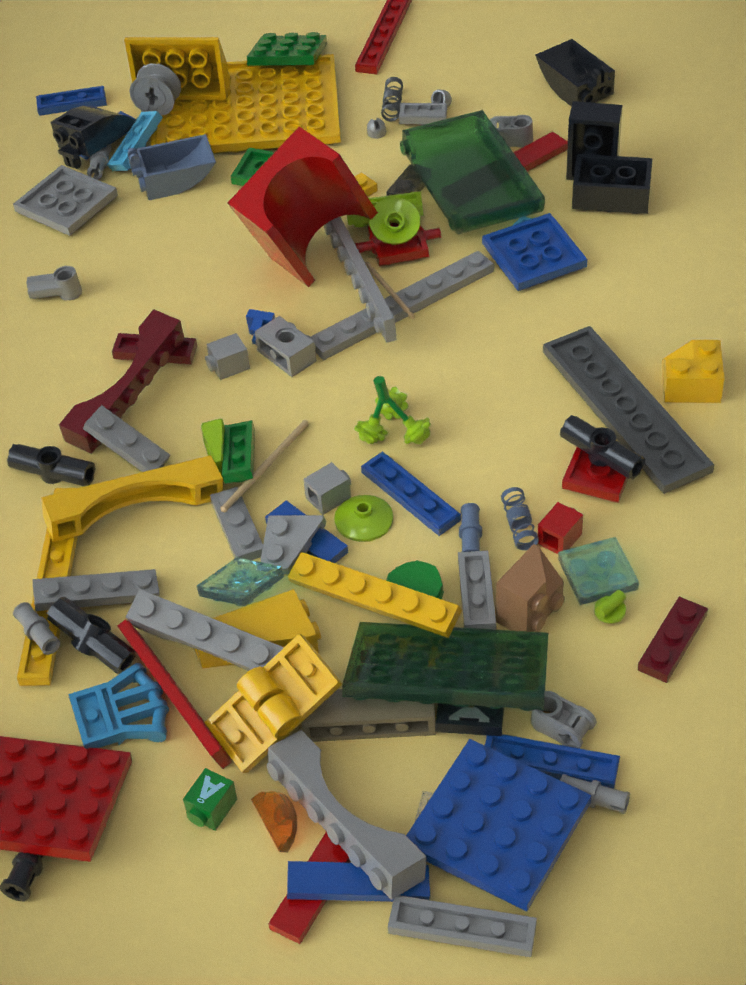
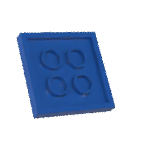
[482,213,588,291]

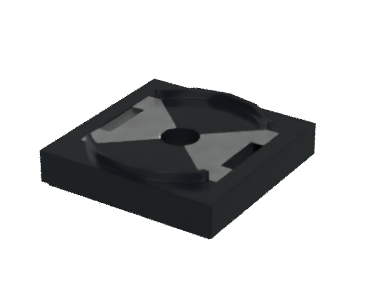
[435,679,506,736]

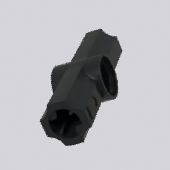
[560,415,645,479]
[7,444,96,486]
[47,596,135,674]

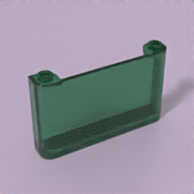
[400,110,545,234]

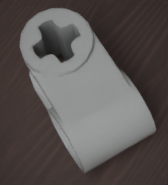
[487,115,533,148]
[531,691,597,748]

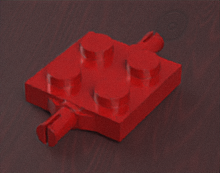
[355,223,441,266]

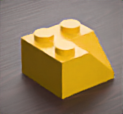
[662,340,724,403]

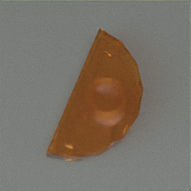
[251,791,297,853]

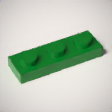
[222,420,255,484]

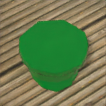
[386,560,444,599]

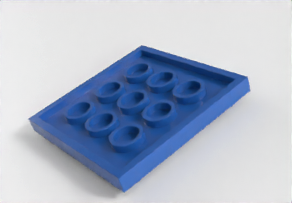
[406,739,592,912]

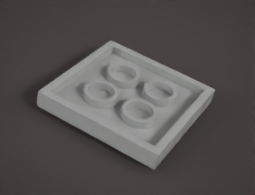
[13,165,118,236]

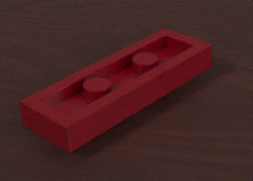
[112,333,197,365]
[637,596,708,683]

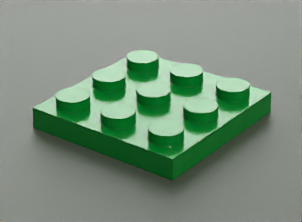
[247,32,327,66]

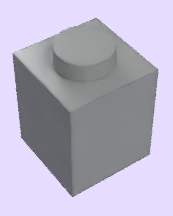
[205,333,250,380]
[303,462,351,515]

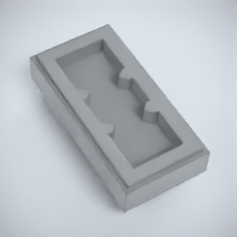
[399,103,447,125]

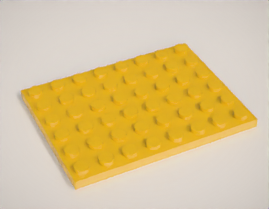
[150,54,341,154]

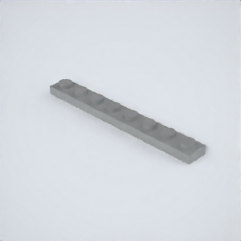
[324,217,397,343]
[311,251,494,360]

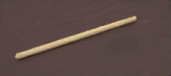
[220,420,309,513]

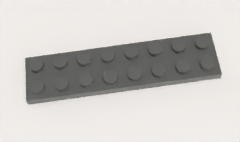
[543,326,714,494]

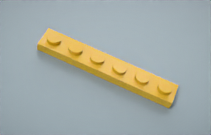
[287,552,462,638]

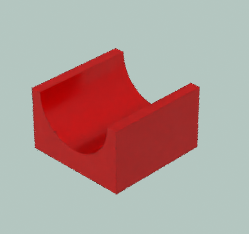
[227,126,378,287]

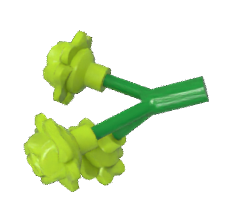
[354,376,431,444]

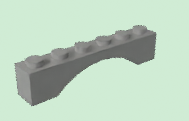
[126,589,284,671]
[267,730,426,900]

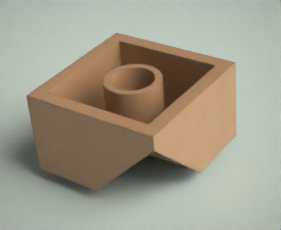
[496,544,565,640]

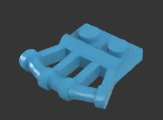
[68,663,169,749]

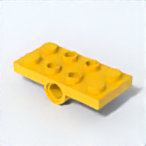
[204,634,343,773]

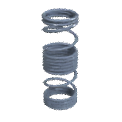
[501,487,539,550]

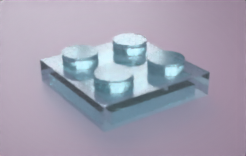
[558,537,639,605]
[197,557,284,606]

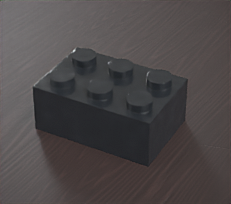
[566,101,623,180]
[572,154,653,214]

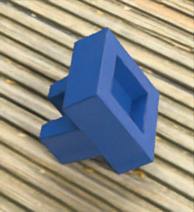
[246,309,275,344]

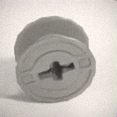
[129,63,181,116]

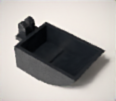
[535,39,615,106]
[50,106,136,169]

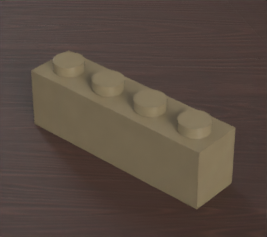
[302,683,436,742]

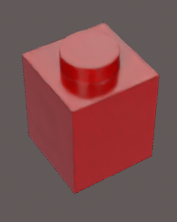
[537,502,583,557]

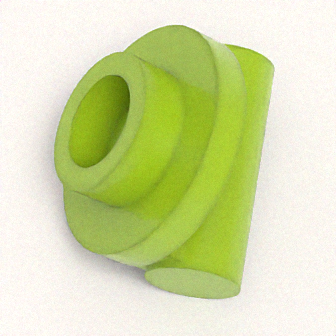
[594,589,626,624]

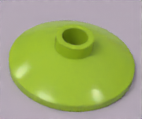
[369,197,420,245]
[334,495,393,542]

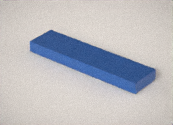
[361,451,461,536]
[485,734,620,789]
[287,861,430,902]

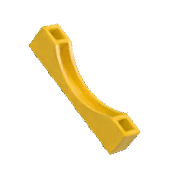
[41,455,223,542]

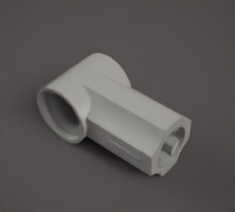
[26,266,82,300]

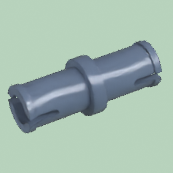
[459,503,482,552]

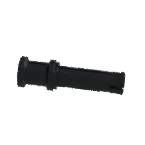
[0,852,44,901]

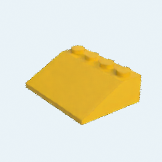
[124,37,230,100]

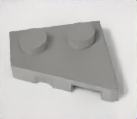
[259,515,326,574]

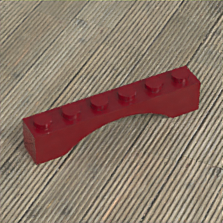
[59,309,184,454]

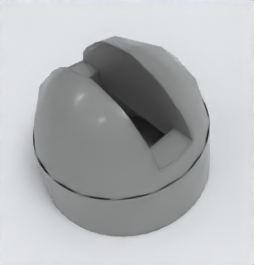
[431,89,452,107]
[367,118,386,139]

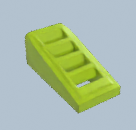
[201,419,225,481]

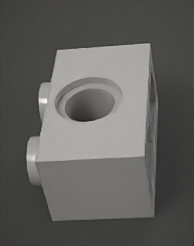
[255,316,316,377]

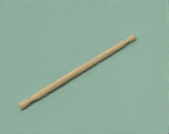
[365,262,415,319]

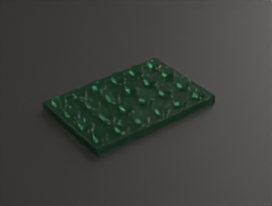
[342,622,549,711]

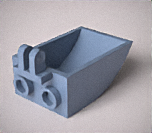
[127,134,216,200]

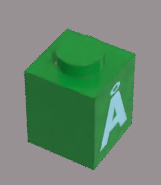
[183,768,237,831]

